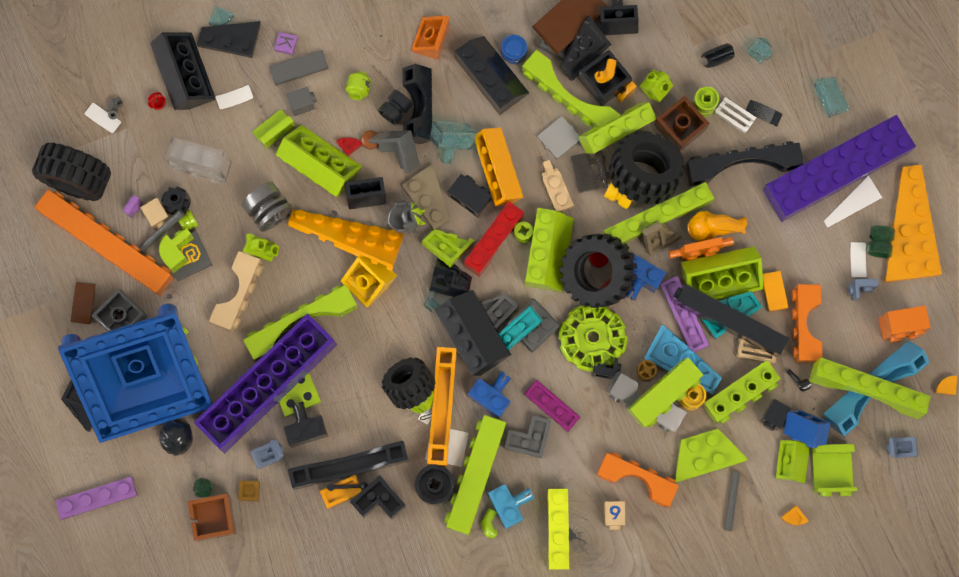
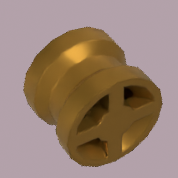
[636,360,657,381]

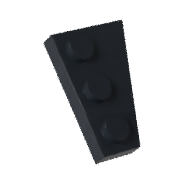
[559,15,612,81]

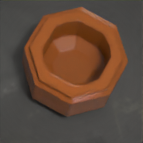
[361,130,378,150]

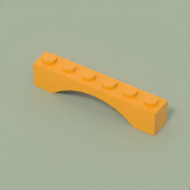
[427,347,457,467]

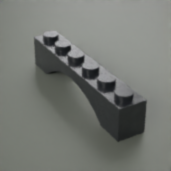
[686,141,804,187]
[288,441,409,490]

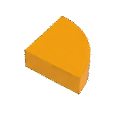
[617,81,637,103]
[935,376,957,396]
[780,505,808,525]

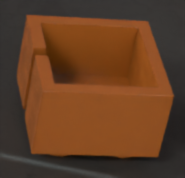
[188,494,237,542]

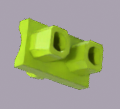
[243,234,279,262]

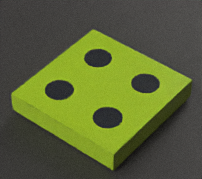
[279,373,321,417]

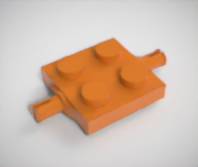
[668,237,734,261]

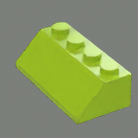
[276,125,362,197]
[524,208,574,292]
[681,246,764,300]

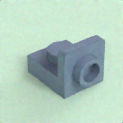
[848,279,878,301]

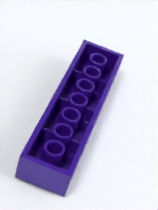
[763,114,916,222]
[194,313,337,454]

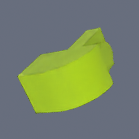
[159,228,194,273]

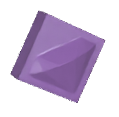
[123,195,142,218]

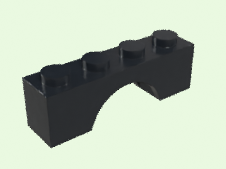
[402,64,433,145]

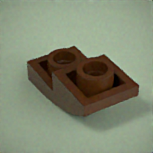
[71,282,96,324]

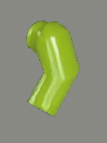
[481,508,498,539]

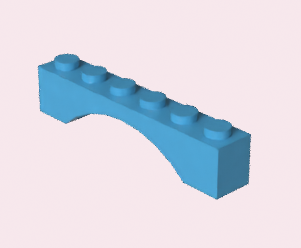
[823,340,930,437]

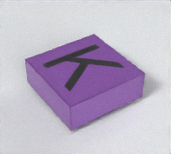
[274,32,298,55]

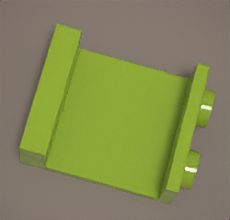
[811,444,857,497]

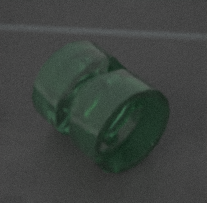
[867,225,896,258]

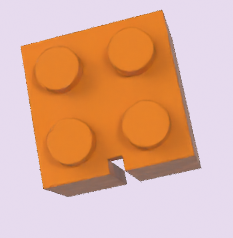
[878,305,931,343]

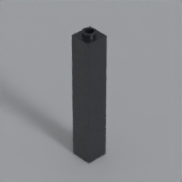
[673,284,789,357]

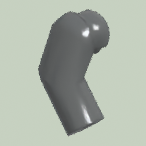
[108,97,123,120]

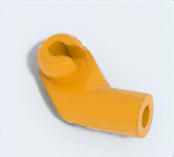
[595,59,616,83]

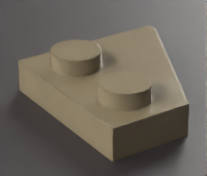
[642,222,681,256]

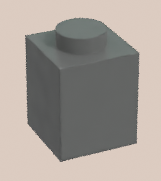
[286,87,317,116]

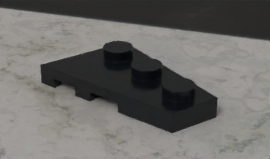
[197,21,261,58]

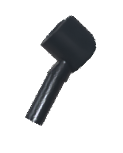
[787,369,812,392]

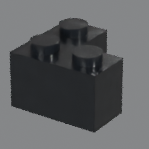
[350,475,406,520]

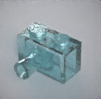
[429,121,476,164]

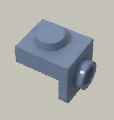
[887,437,919,458]
[250,439,284,469]

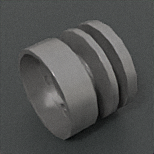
[241,182,293,232]

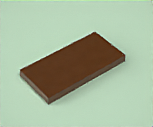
[532,0,608,55]

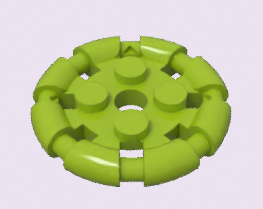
[558,305,628,372]

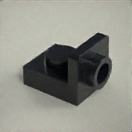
[591,358,621,379]

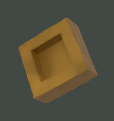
[238,481,260,502]

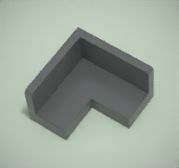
[369,130,420,174]

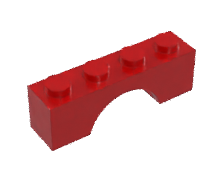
[464,201,524,277]

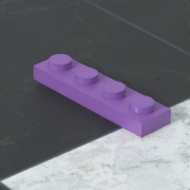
[660,276,710,352]
[55,477,138,520]

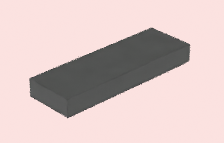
[269,50,329,86]

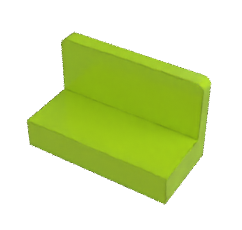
[252,110,295,149]
[775,440,810,483]

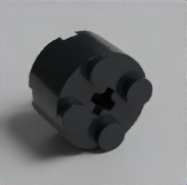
[415,464,455,506]

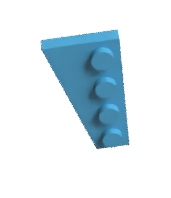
[644,324,722,395]

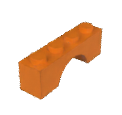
[791,284,822,364]
[596,452,679,509]

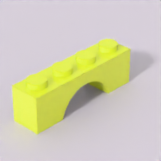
[547,489,569,570]

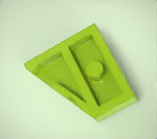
[421,229,475,267]

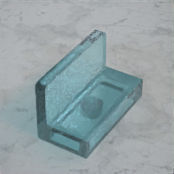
[813,77,849,118]

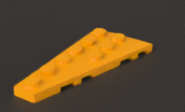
[884,165,942,283]
[288,209,404,271]

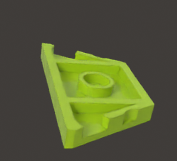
[675,429,748,483]

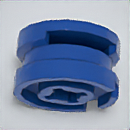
[501,35,527,64]

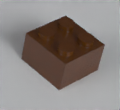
[654,96,710,152]

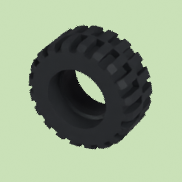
[608,131,685,205]
[32,142,111,201]
[560,234,637,308]

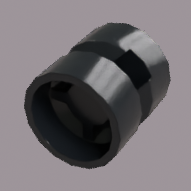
[378,90,413,126]

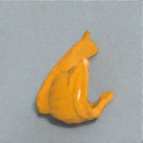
[687,211,748,242]

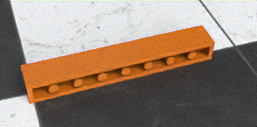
[34,190,174,296]

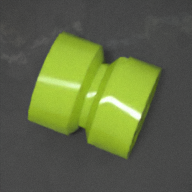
[692,86,719,117]

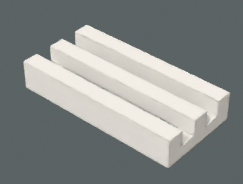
[714,97,756,134]

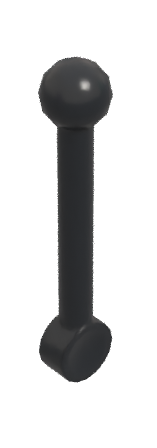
[327,482,368,491]

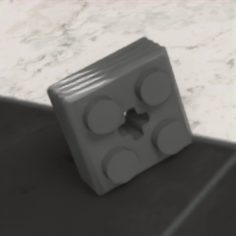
[92,289,147,331]
[507,299,560,353]

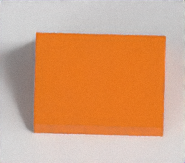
[411,15,450,60]

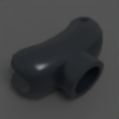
[701,43,735,68]

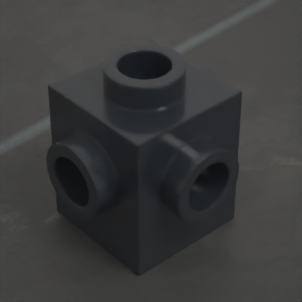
[161,187,191,215]

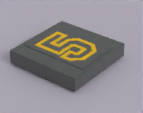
[174,231,213,281]

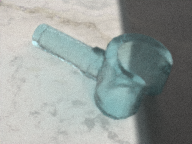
[424,291,439,312]

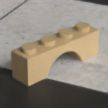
[209,251,263,333]

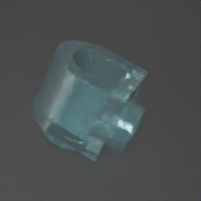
[747,37,774,64]

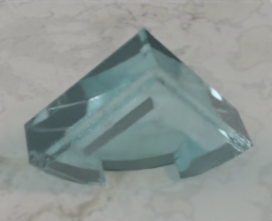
[208,7,234,26]

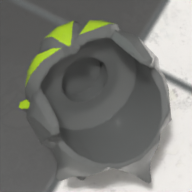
[387,201,426,235]

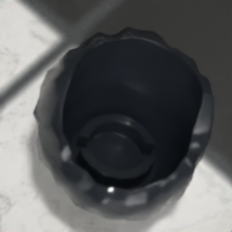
[159,419,193,456]

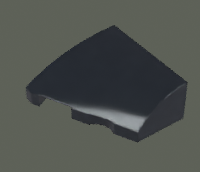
[429,257,472,297]

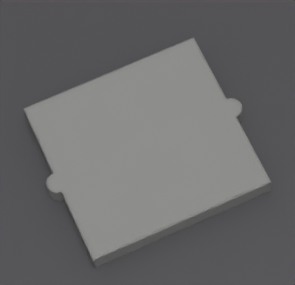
[537,116,580,159]

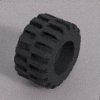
[381,357,436,410]

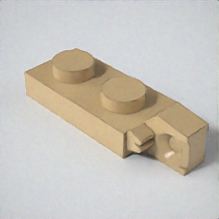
[541,160,574,212]

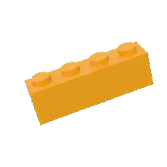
[473,127,524,206]

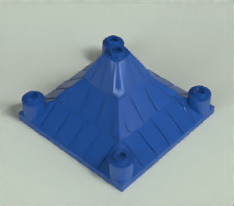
[58,303,212,443]

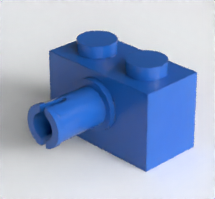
[627,254,666,301]
[468,372,511,419]
[784,410,831,448]

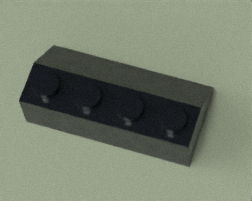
[150,32,216,110]
[455,36,529,115]
[435,290,511,376]

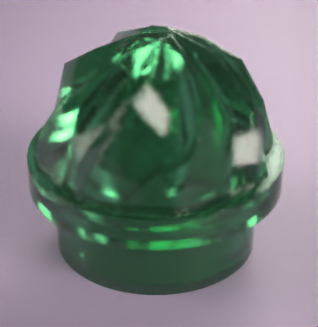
[193,478,213,498]

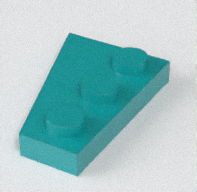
[699,291,763,340]

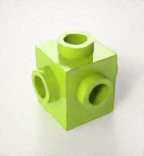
[639,70,674,102]

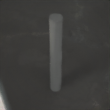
[139,210,184,252]
[724,472,740,531]

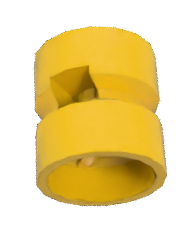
[604,180,633,210]
[679,384,706,411]

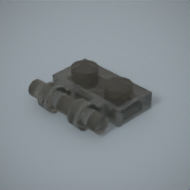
[570,150,610,194]

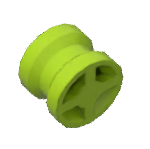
[179,210,199,230]
[514,221,533,243]

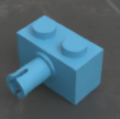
[488,484,535,530]

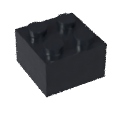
[578,50,632,106]

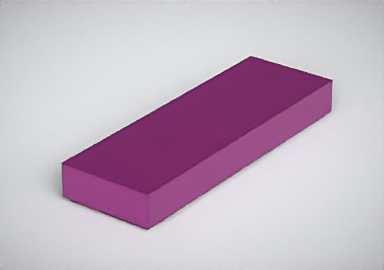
[524,380,581,432]

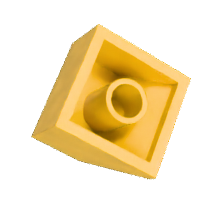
[341,256,397,307]

